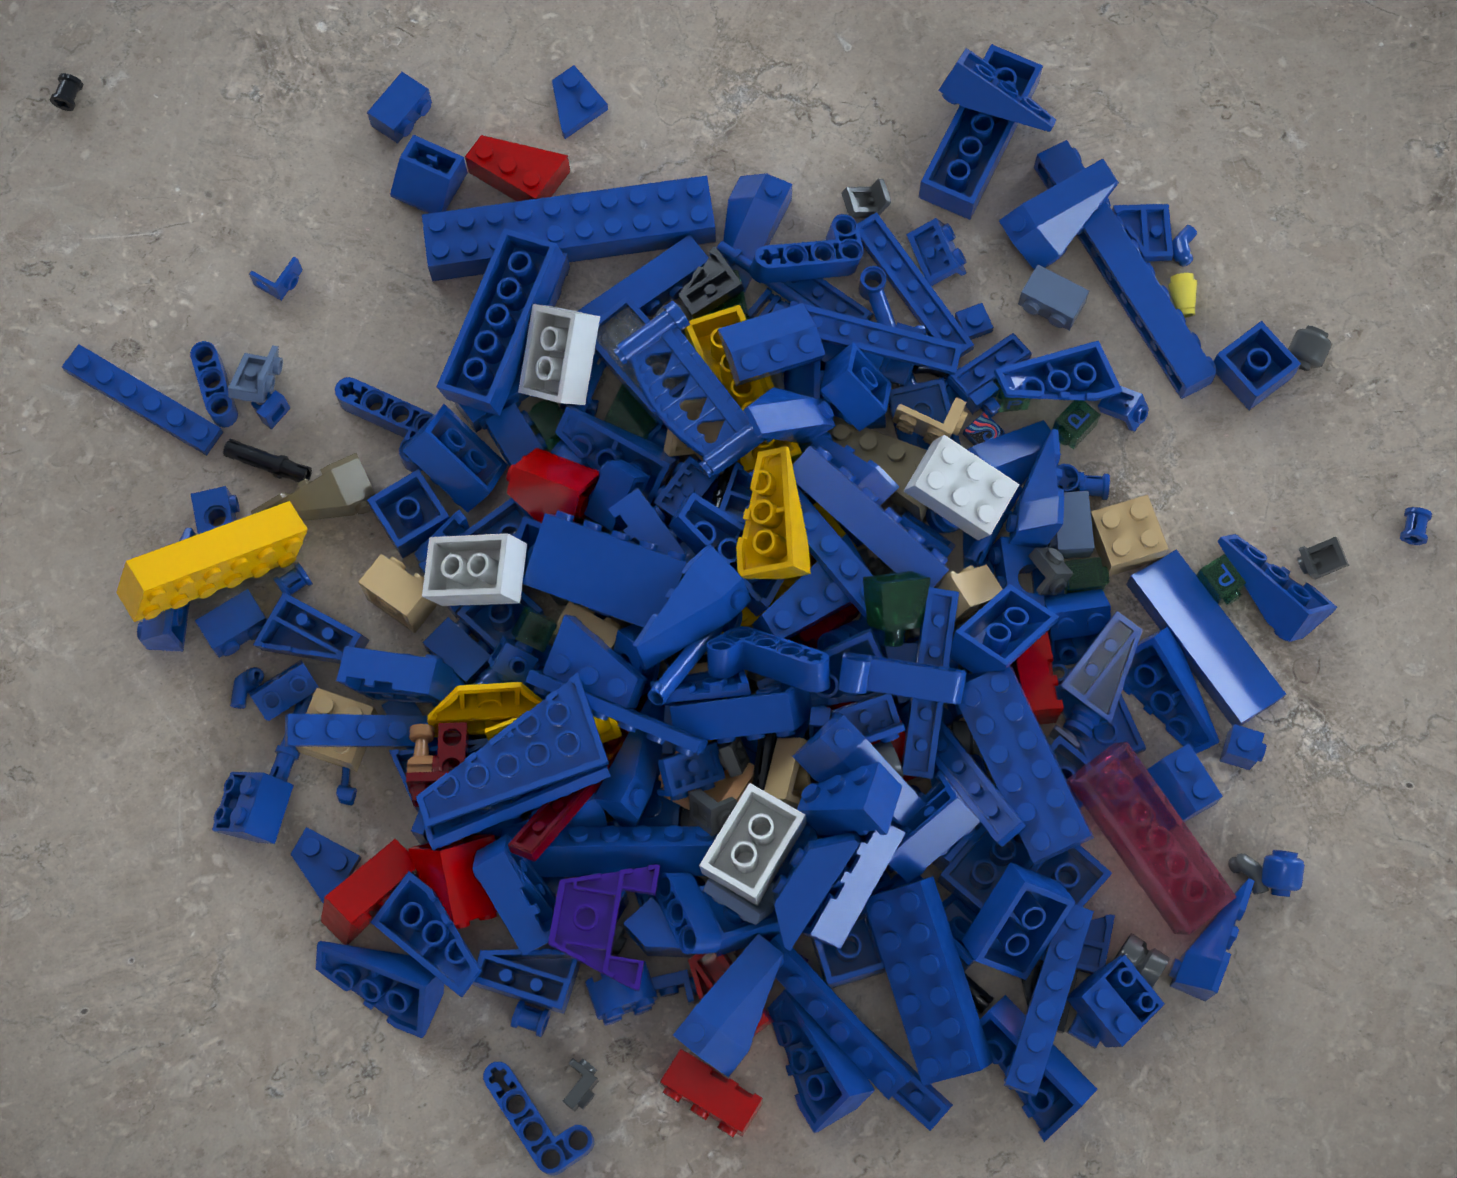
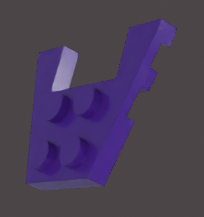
[548,864,660,991]

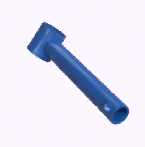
[858,266,920,387]
[648,611,743,706]

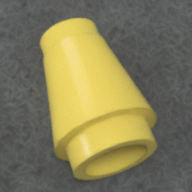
[1168,273,1197,317]

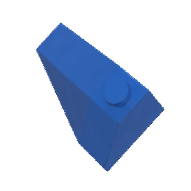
[1217,534,1337,642]
[1123,626,1220,754]

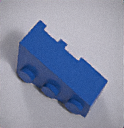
[253,592,369,664]
[1060,611,1143,723]
[542,615,648,708]
[797,762,902,835]
[888,770,980,883]
[473,949,581,1014]

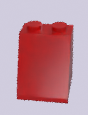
[506,447,599,525]
[408,834,497,929]

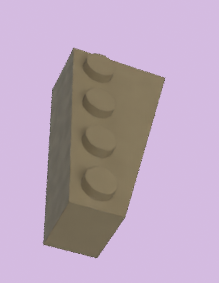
[827,416,928,522]

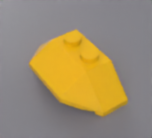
[427,682,543,737]

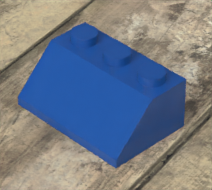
[718,303,826,387]
[403,404,508,513]
[950,584,1059,674]

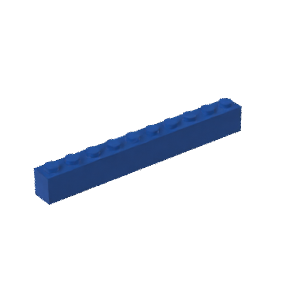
[1034,140,1217,399]
[455,234,709,433]
[500,825,818,877]

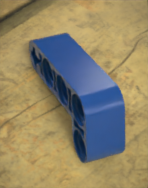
[749,214,864,283]
[335,377,433,472]
[707,626,830,692]
[838,652,967,704]
[483,1062,594,1175]

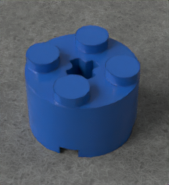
[585,961,658,1026]

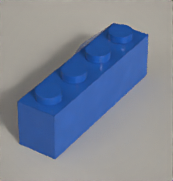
[980,995,1097,1142]

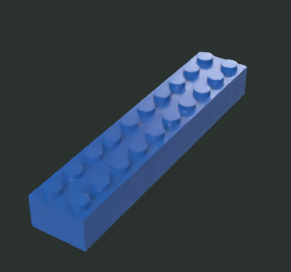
[422,175,716,281]

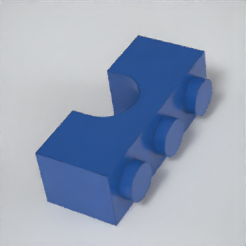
[989,536,1045,607]

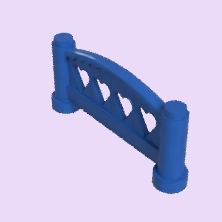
[613,300,773,478]

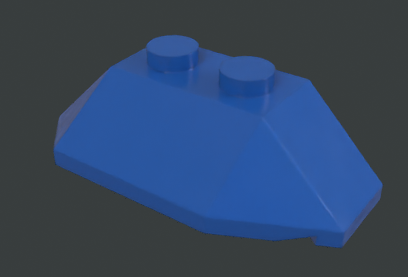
[772,832,860,951]

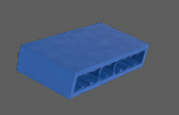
[523,510,688,627]

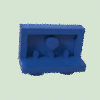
[831,693,905,743]

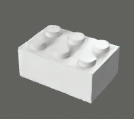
[518,304,600,405]
[904,435,1020,540]
[422,533,527,606]
[699,783,807,906]

